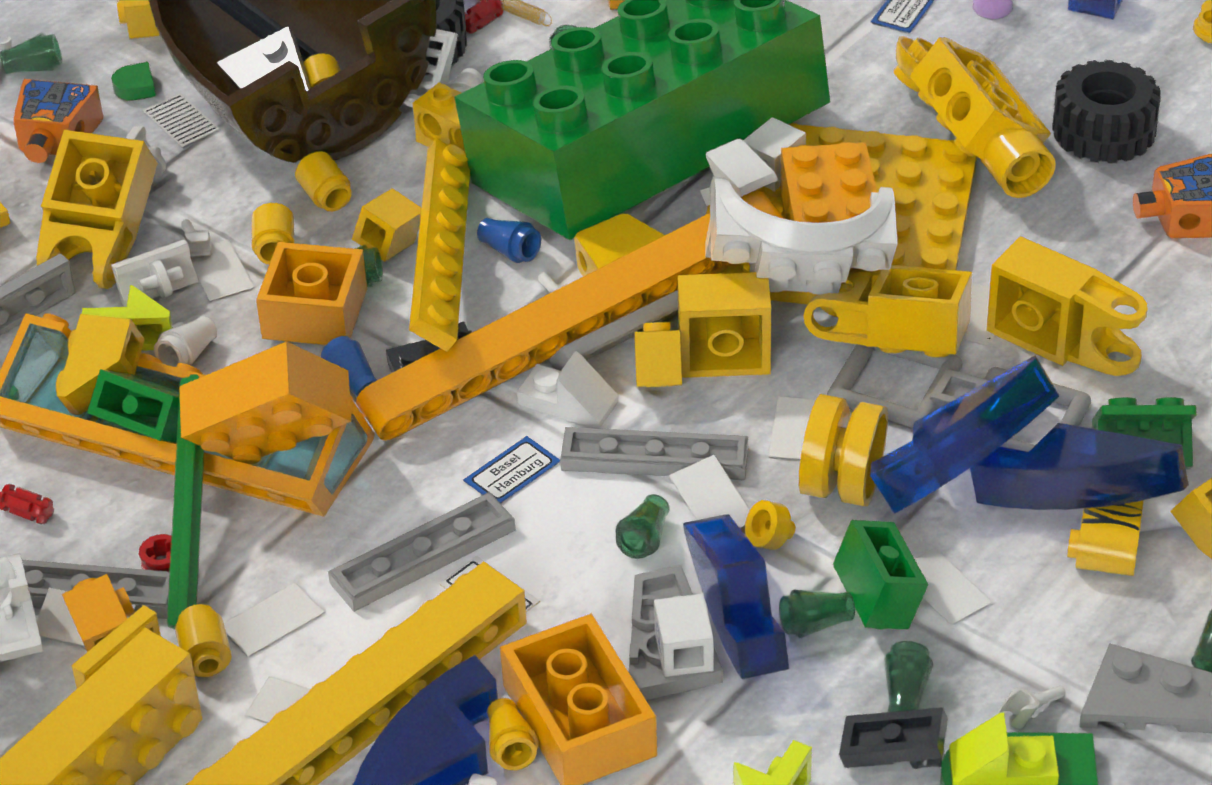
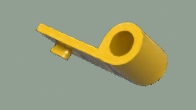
[1067,468,1147,576]

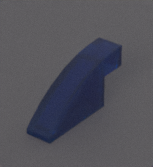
[870,355,1059,514]
[969,423,1189,510]
[683,514,789,679]
[353,655,498,785]

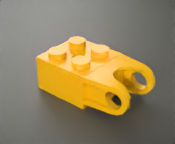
[36,130,158,289]
[986,236,1148,376]
[803,265,972,358]

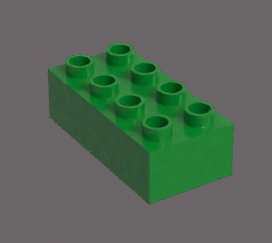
[454,0,831,240]

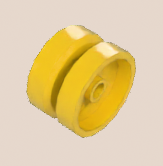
[799,394,888,507]

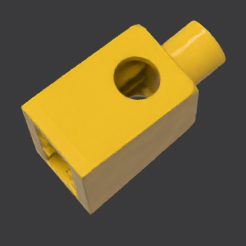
[574,214,665,276]

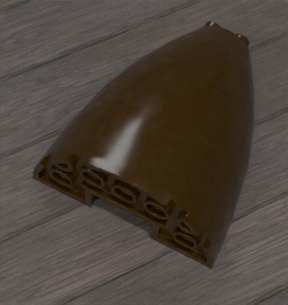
[149,0,437,163]

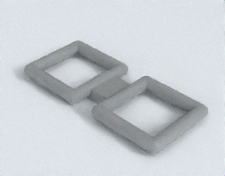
[827,344,1091,469]

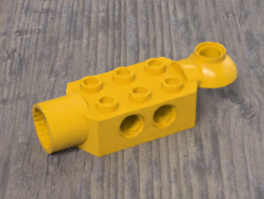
[893,36,1056,198]

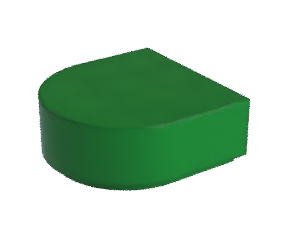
[111,62,156,101]

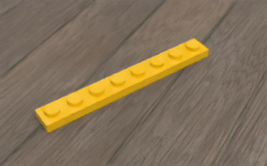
[409,138,470,352]

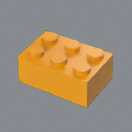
[780,142,877,223]
[179,341,351,465]
[500,613,657,785]

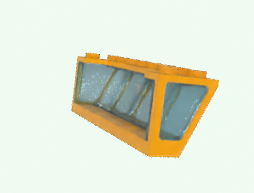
[0,313,375,517]

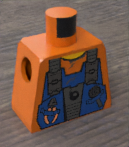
[13,79,104,163]
[1133,154,1212,238]

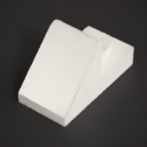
[700,139,778,206]
[517,351,619,429]

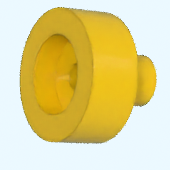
[745,500,796,550]

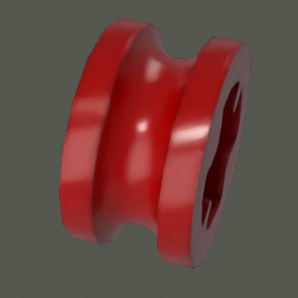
[139,534,171,572]

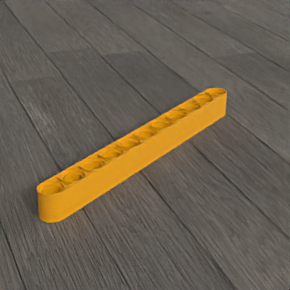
[356,190,785,440]

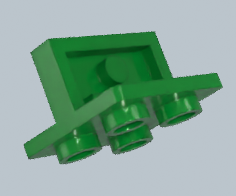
[1092,397,1197,469]

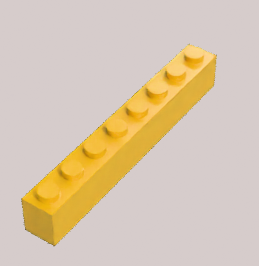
[186,561,527,785]

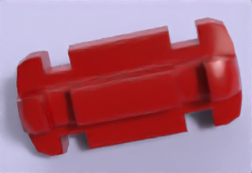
[465,0,504,34]
[0,484,54,524]

